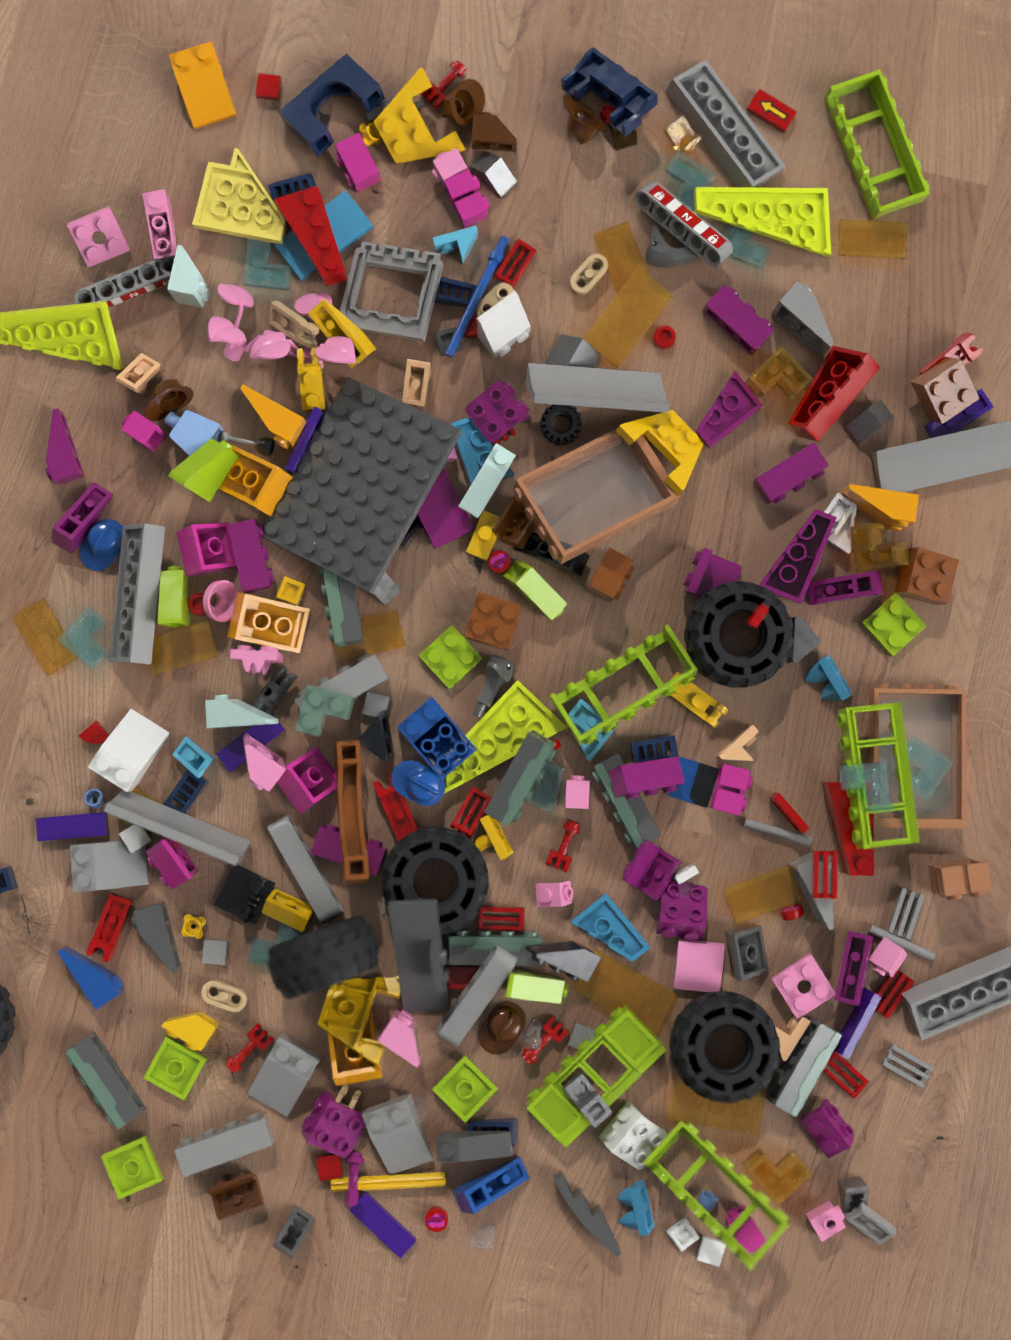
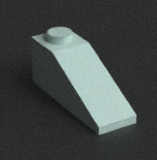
[458,443,516,519]
[205,695,279,728]

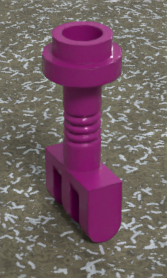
[344,1153,364,1209]

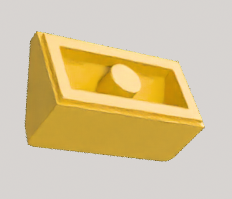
[262,888,314,932]

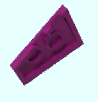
[695,371,763,449]

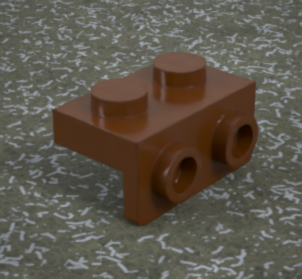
[492,496,546,549]
[207,1171,264,1220]

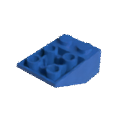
[397,697,477,780]

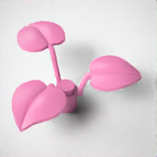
[208,283,297,361]
[250,292,356,368]

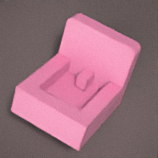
[535,881,573,907]

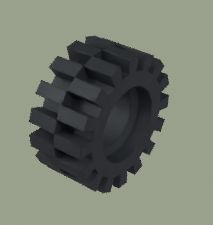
[540,404,582,446]

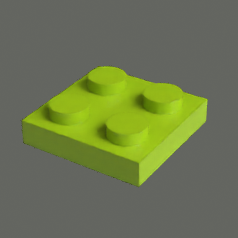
[861,593,927,657]
[418,625,483,690]
[144,1035,208,1100]
[432,1055,498,1123]
[101,1135,164,1200]

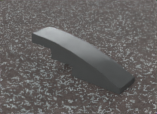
[554,1171,621,1257]

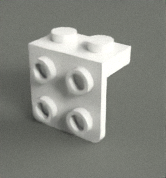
[599,1101,668,1170]

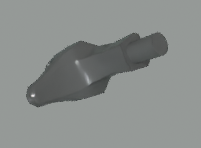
[645,226,698,268]
[473,655,514,718]

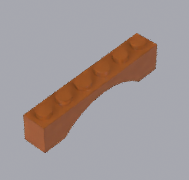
[334,740,369,885]

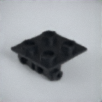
[214,865,276,925]

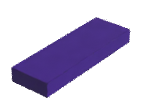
[924,388,994,438]
[285,407,324,474]
[216,712,285,772]
[36,812,109,841]
[834,988,881,1059]
[349,1191,417,1258]

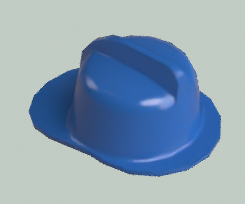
[80,519,123,571]
[392,760,445,806]

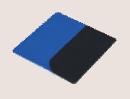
[668,757,719,808]

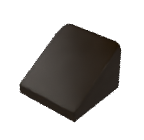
[608,124,638,150]

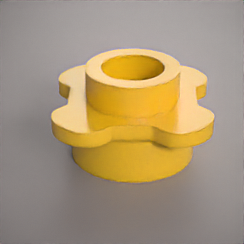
[359,122,382,146]
[181,914,206,939]

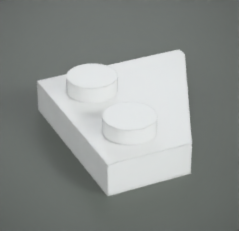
[824,493,857,555]

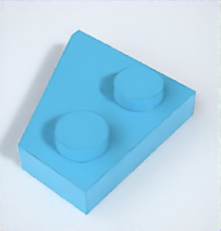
[568,699,616,762]

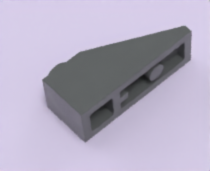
[132,902,182,973]
[436,1131,513,1162]

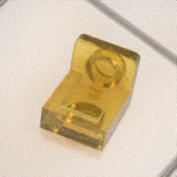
[663,115,702,153]

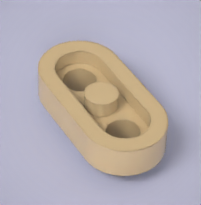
[570,254,608,295]
[476,283,514,317]
[201,980,248,1012]

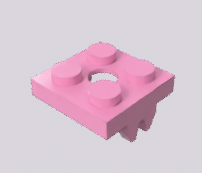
[67,206,130,267]
[230,645,284,675]
[771,953,836,1019]

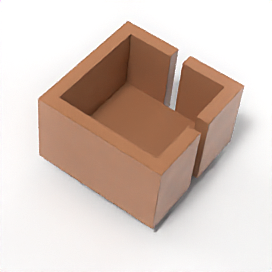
[928,859,992,900]

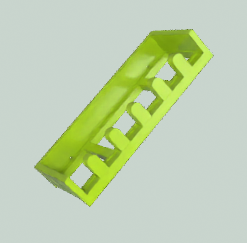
[824,69,930,220]
[550,624,698,746]
[837,702,920,849]
[643,1120,790,1270]

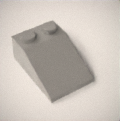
[771,281,834,359]
[70,840,149,892]
[788,852,834,931]
[247,1032,322,1117]
[362,1093,434,1175]

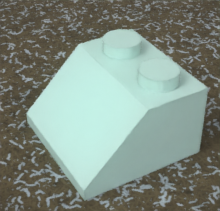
[167,245,210,308]

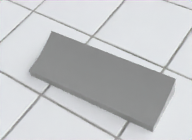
[665,60,786,188]
[525,363,669,412]
[871,420,1011,492]
[109,523,165,665]
[104,789,251,865]
[902,946,1011,1041]

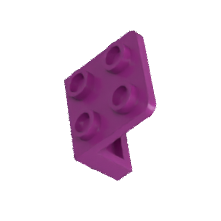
[465,379,531,443]
[683,548,742,598]
[622,840,682,901]
[655,881,708,941]
[301,1090,366,1158]

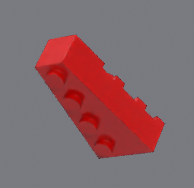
[274,185,348,287]
[788,346,880,442]
[822,782,874,876]

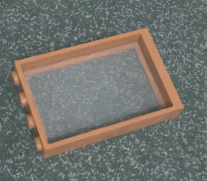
[513,420,681,565]
[868,684,966,829]

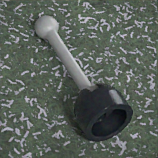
[220,432,275,457]

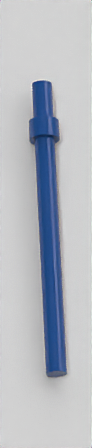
[444,236,509,358]

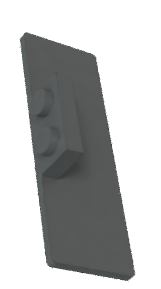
[388,899,450,1012]

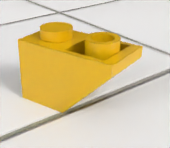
[161,1011,220,1051]

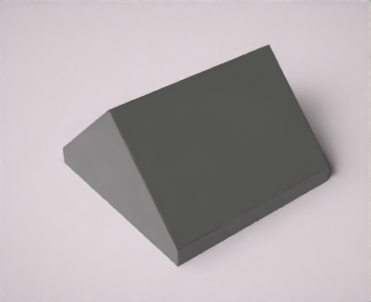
[545,334,601,368]
[725,925,769,981]

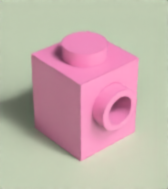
[431,148,468,187]
[564,775,590,809]
[869,937,907,978]
[805,1200,846,1242]

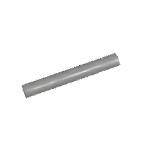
[743,818,812,846]
[868,924,935,961]

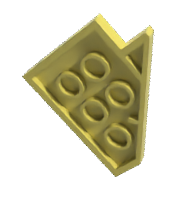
[192,148,287,245]

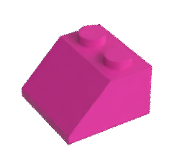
[176,522,237,577]
[277,747,336,814]
[146,837,199,890]

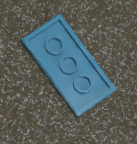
[274,190,373,281]

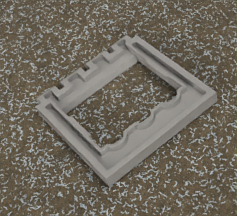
[340,241,444,342]

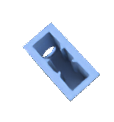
[164,410,224,456]

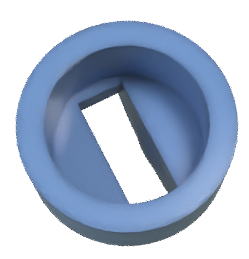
[84,788,104,808]
[698,1190,719,1211]

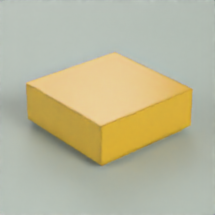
[276,576,306,606]

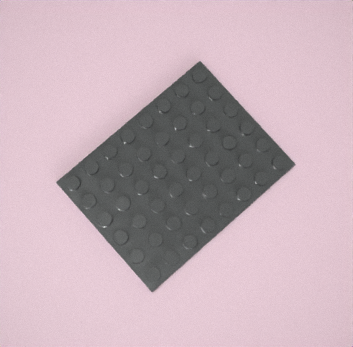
[262,376,462,594]

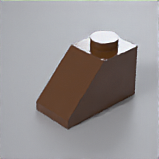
[471,112,517,152]

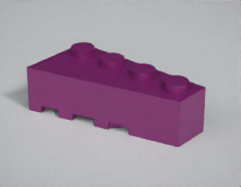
[759,509,837,604]

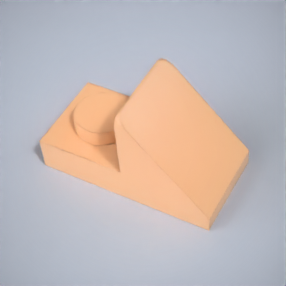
[116,353,161,395]
[402,359,431,407]
[716,725,759,761]
[775,1016,811,1061]

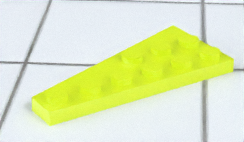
[694,187,831,257]
[0,301,123,370]
[443,680,568,794]

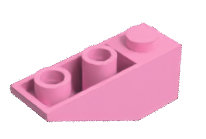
[142,189,177,260]

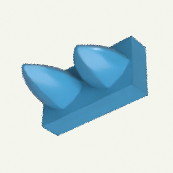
[805,654,853,701]
[617,1180,655,1236]

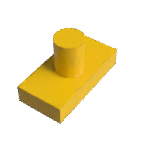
[466,510,500,561]
[474,814,514,860]

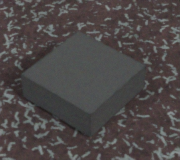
[435,327,463,357]

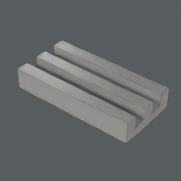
[887,887,925,939]
[881,1044,934,1088]
[845,1202,896,1245]

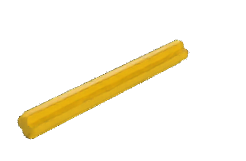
[331,1172,446,1192]

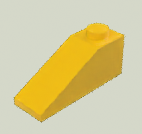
[307,299,376,369]

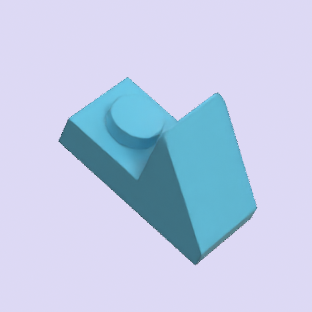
[433,226,478,264]
[172,736,215,778]

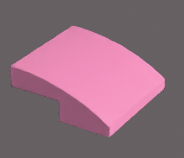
[673,939,725,992]

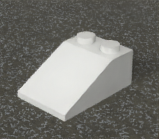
[477,291,531,358]
[88,709,170,792]

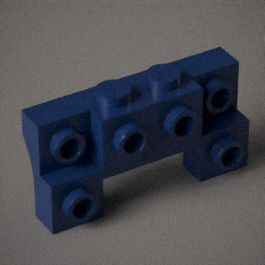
[561,47,658,137]

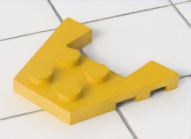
[374,67,465,164]
[616,410,704,495]
[318,976,401,1066]

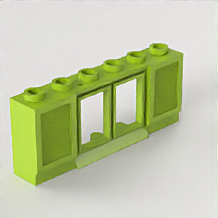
[526,1004,666,1147]

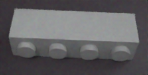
[294,653,390,710]
[174,1112,276,1177]

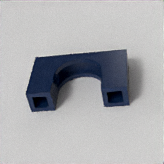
[279,53,385,157]

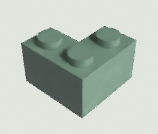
[295,685,355,737]

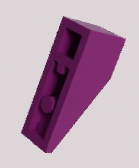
[45,408,85,485]
[52,482,113,554]
[807,571,884,605]

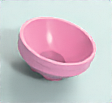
[203,580,238,622]

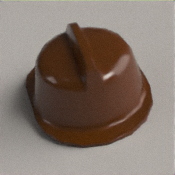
[441,79,485,126]
[564,97,604,145]
[144,379,194,422]
[479,1002,526,1054]

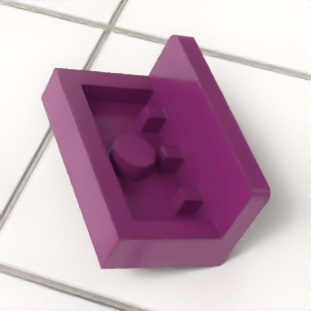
[800,1099,855,1159]

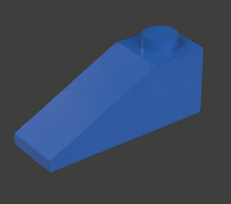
[57,946,125,1010]
[452,1157,530,1214]

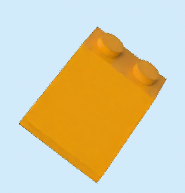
[169,41,237,129]
[241,384,306,451]
[218,444,293,517]
[840,484,919,531]
[227,592,310,653]
[328,1008,383,1086]

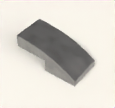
[563,1072,612,1128]

